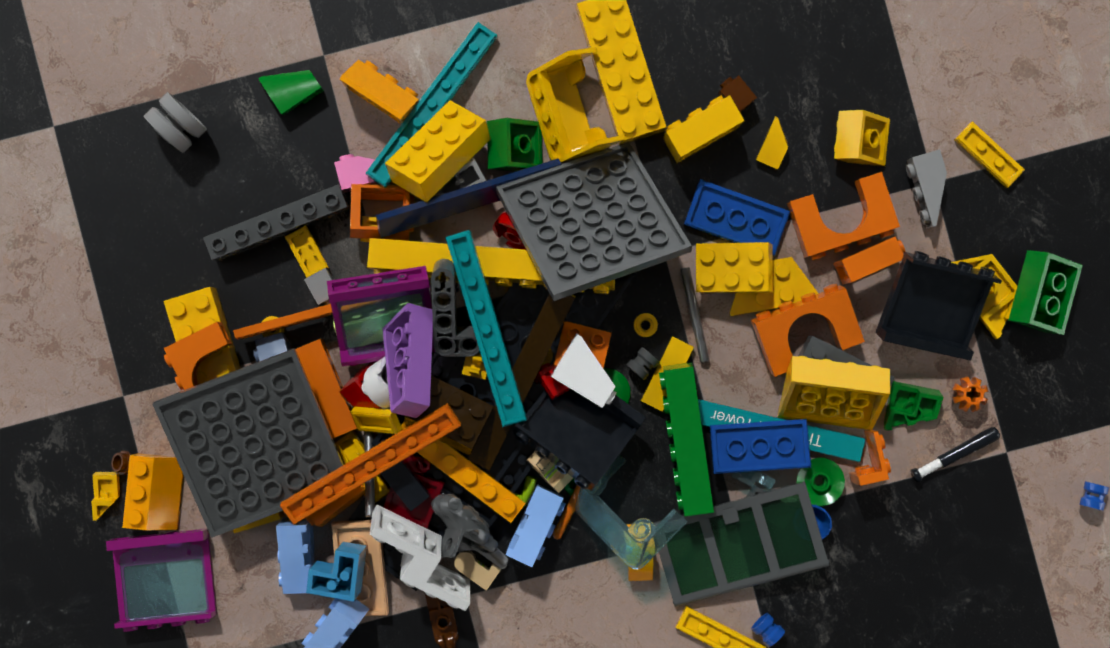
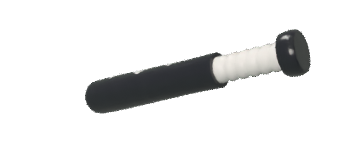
[910,427,1000,482]

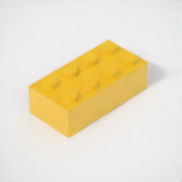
[385,100,491,203]

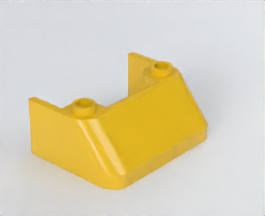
[526,47,625,163]

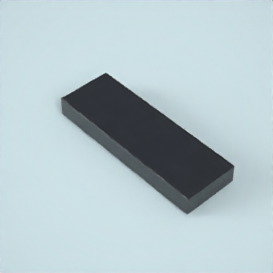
[374,438,431,511]

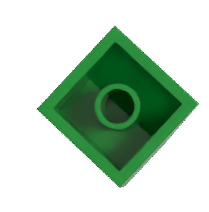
[487,118,542,171]

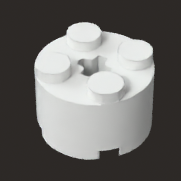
[362,356,390,409]

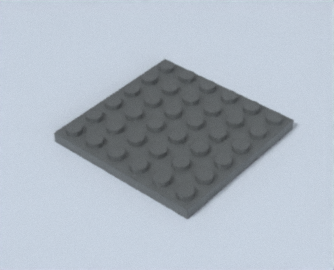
[496,142,692,301]
[152,348,344,538]

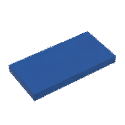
[684,179,790,257]
[710,419,811,474]

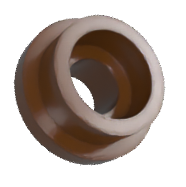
[111,451,131,475]

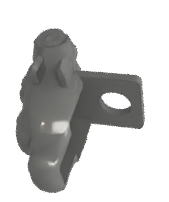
[431,494,498,558]

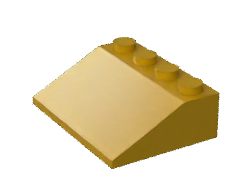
[777,356,890,430]

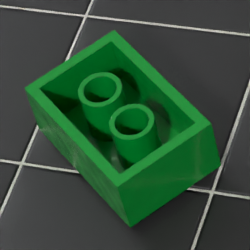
[1008,250,1083,335]

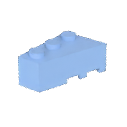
[506,484,566,567]
[276,517,315,594]
[301,598,369,648]

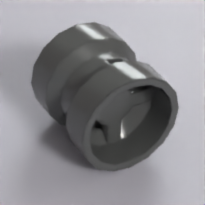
[626,347,660,380]

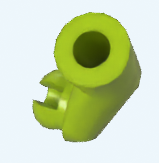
[514,475,537,508]

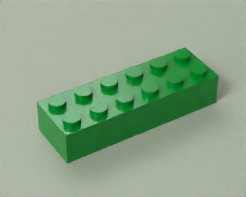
[659,362,714,516]

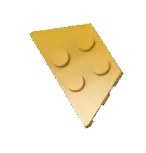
[951,254,1017,339]
[729,257,818,316]

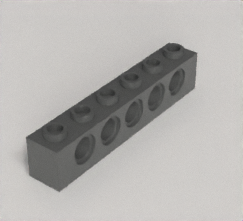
[203,184,351,262]

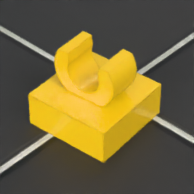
[462,353,487,380]

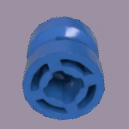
[1079,481,1110,511]
[751,613,785,647]

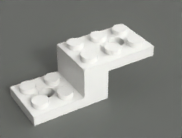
[370,505,470,611]

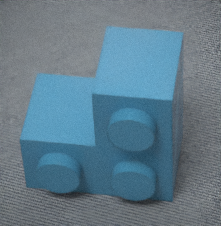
[306,542,367,601]

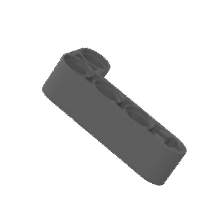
[431,259,480,357]

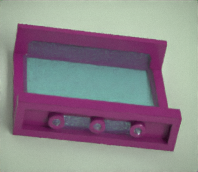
[327,266,436,367]
[106,528,217,632]

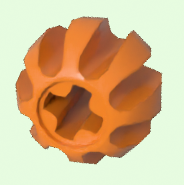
[952,376,988,412]

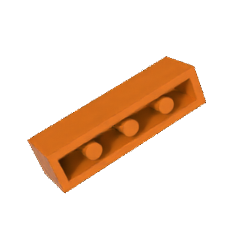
[296,339,357,438]

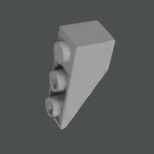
[906,149,947,229]

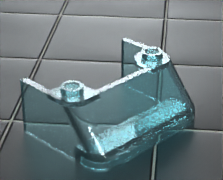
[575,454,688,569]

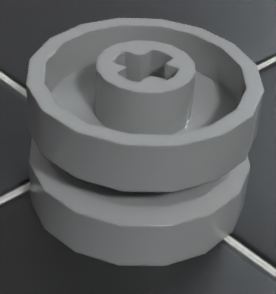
[144,91,207,153]

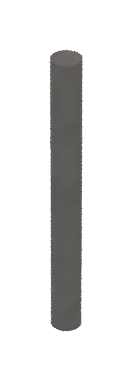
[680,267,710,362]
[364,431,375,517]

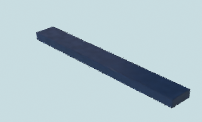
[376,159,562,238]

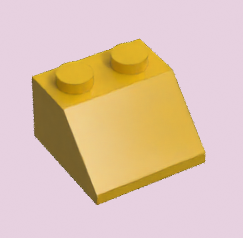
[834,110,890,166]

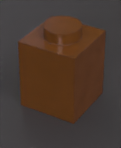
[718,75,757,112]

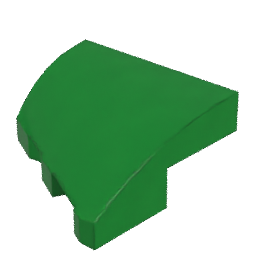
[258,70,324,115]
[883,381,944,431]

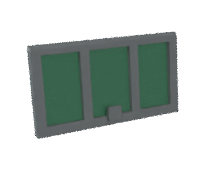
[651,481,830,607]

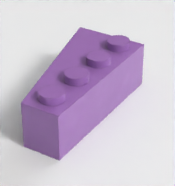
[382,303,433,418]

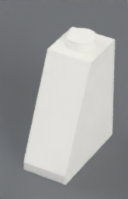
[551,333,616,408]

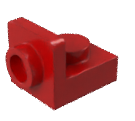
[534,363,570,400]

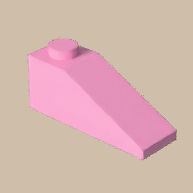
[334,154,378,193]

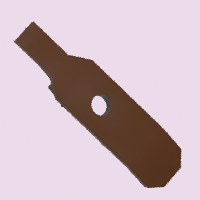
[424,592,459,648]

